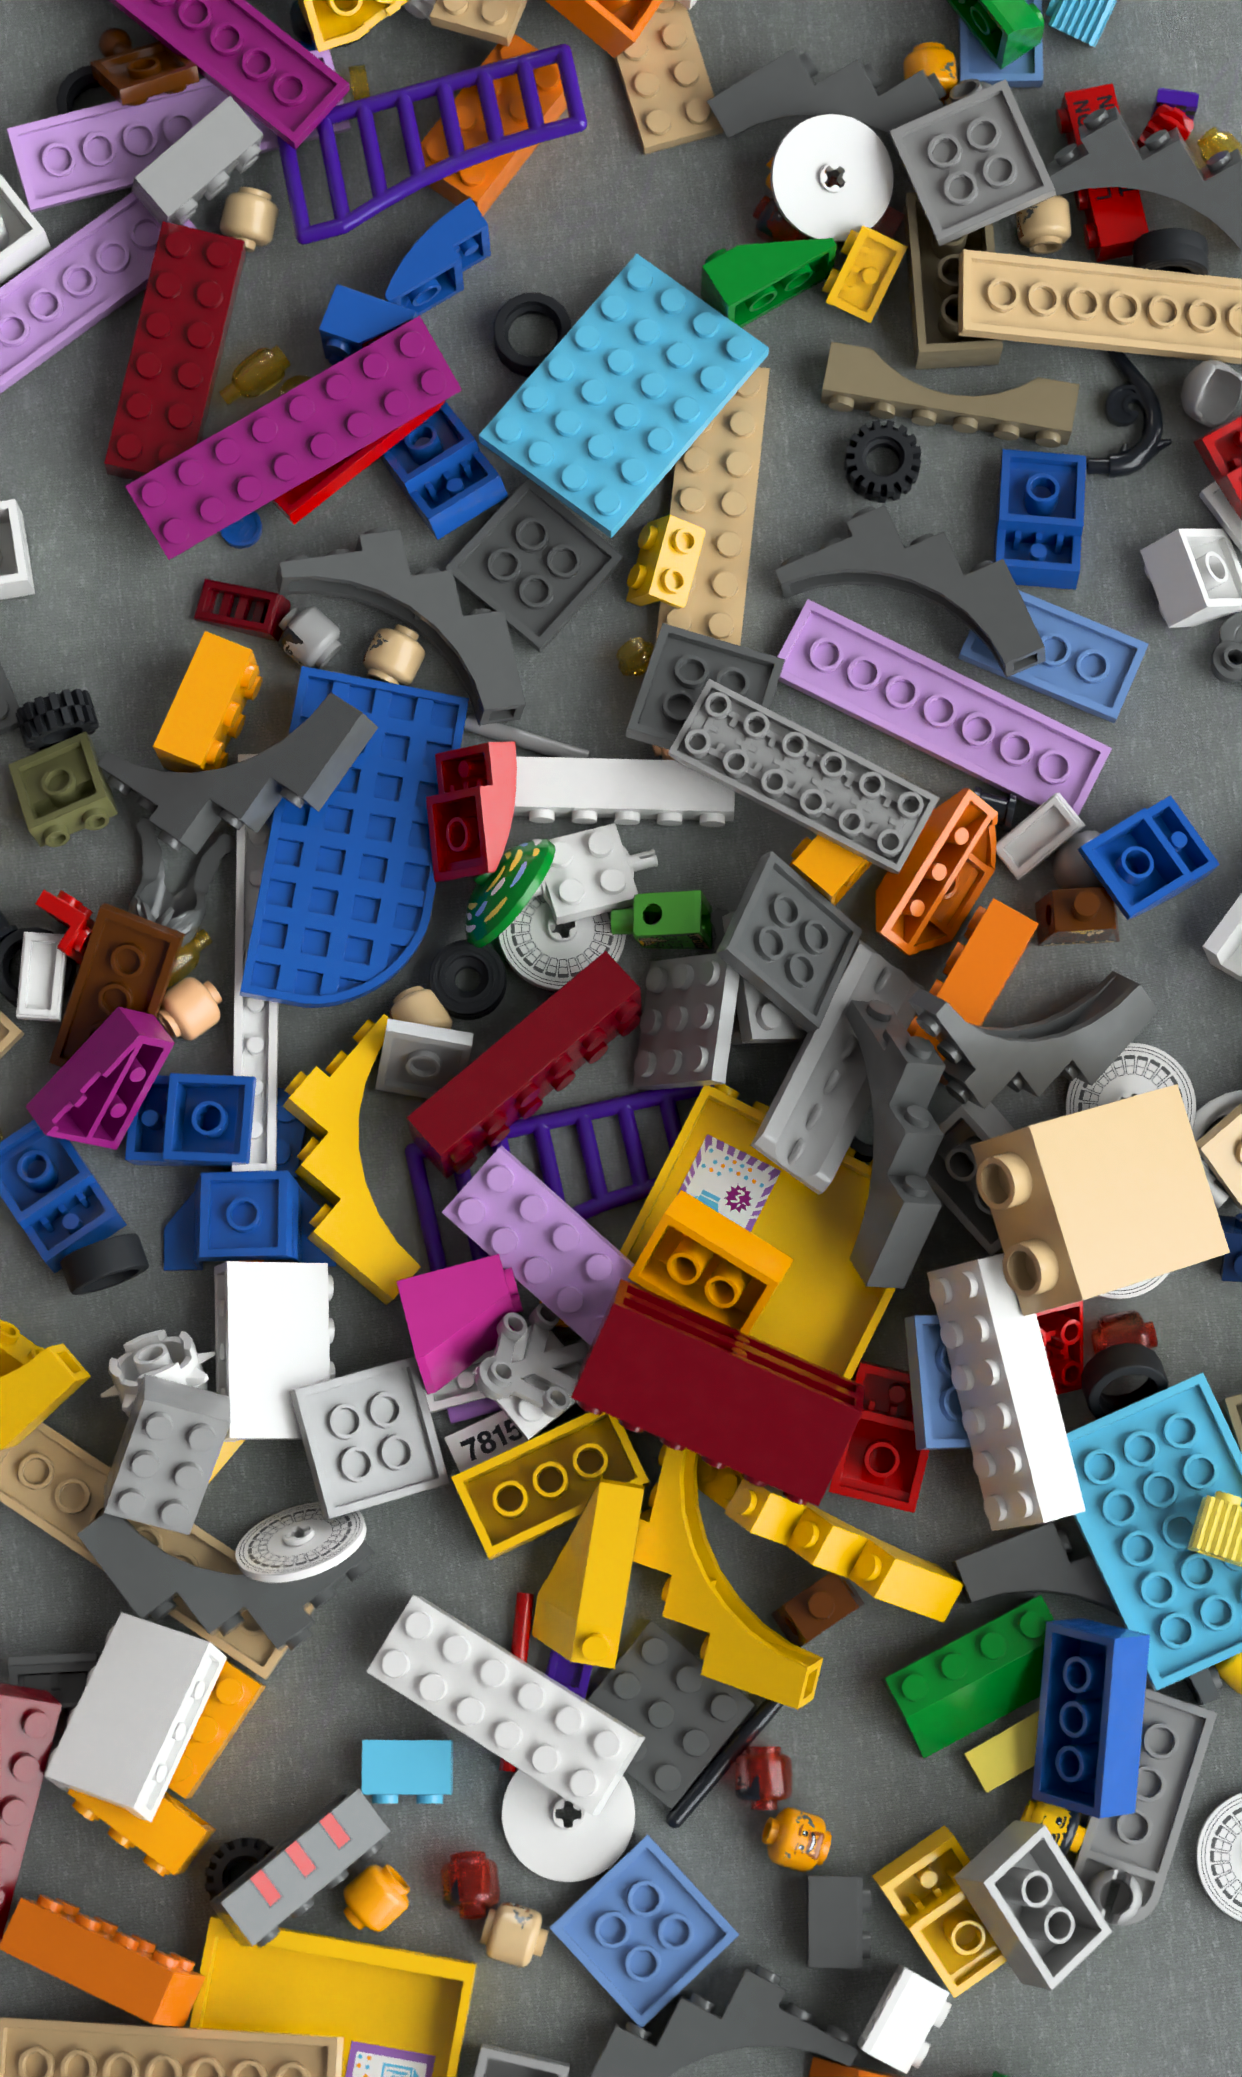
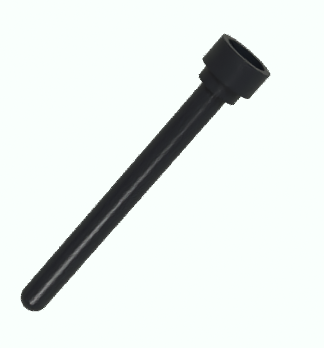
[666,1673,821,1828]

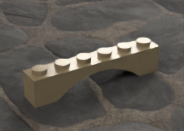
[821,342,1080,448]

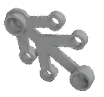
[475,1303,590,1418]

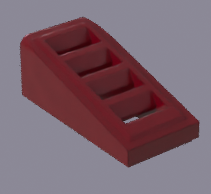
[193,579,291,641]

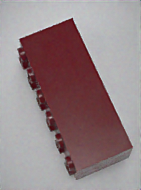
[571,1279,865,1507]

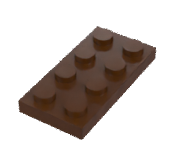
[49,903,185,1067]

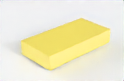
[964,1710,1039,1793]

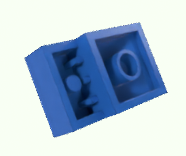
[384,197,491,317]
[380,401,508,540]
[993,449,1086,590]
[1078,795,1220,920]
[125,1073,256,1166]
[0,1120,127,1274]

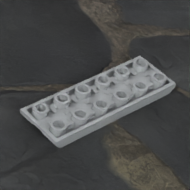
[668,679,939,874]
[751,939,924,1195]

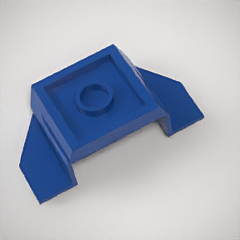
[164,1170,337,1271]

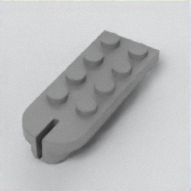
[1072,1689,1217,1926]

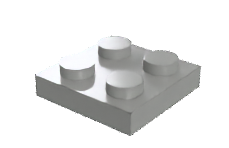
[375,1018,474,1099]

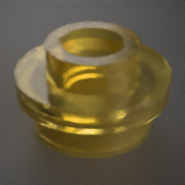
[616,637,655,676]

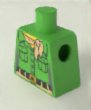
[611,890,712,949]

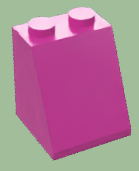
[397,1254,523,1394]

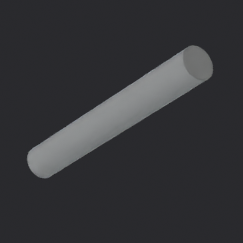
[464,714,590,758]

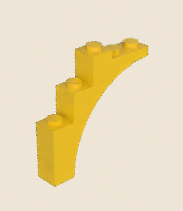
[283,1014,421,1305]
[0,1343,91,1450]
[633,1444,823,1710]
[697,1455,964,1623]

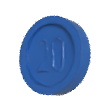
[220,511,262,549]

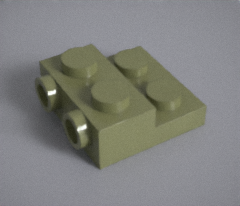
[8,731,119,847]

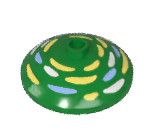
[465,838,555,948]

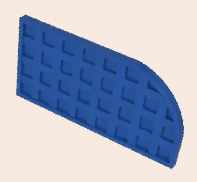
[239,666,469,1008]

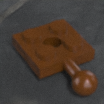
[90,28,200,106]

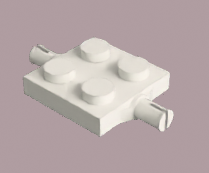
[533,823,658,925]

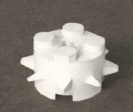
[100,1330,216,1417]

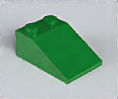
[701,238,837,328]

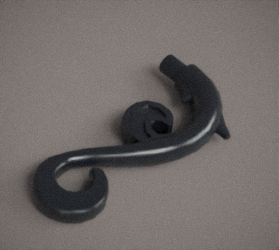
[1086,351,1172,478]

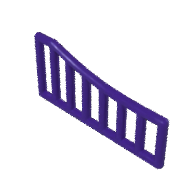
[276,44,587,245]
[405,1085,714,1272]

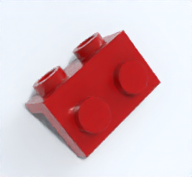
[35,889,95,965]

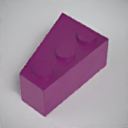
[25,1007,175,1150]

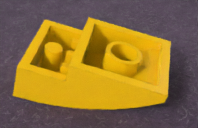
[872,1825,1007,1998]

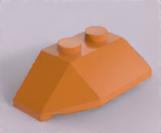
[876,788,998,956]

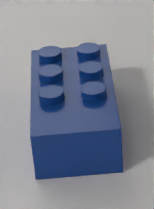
[1032,1618,1150,1819]

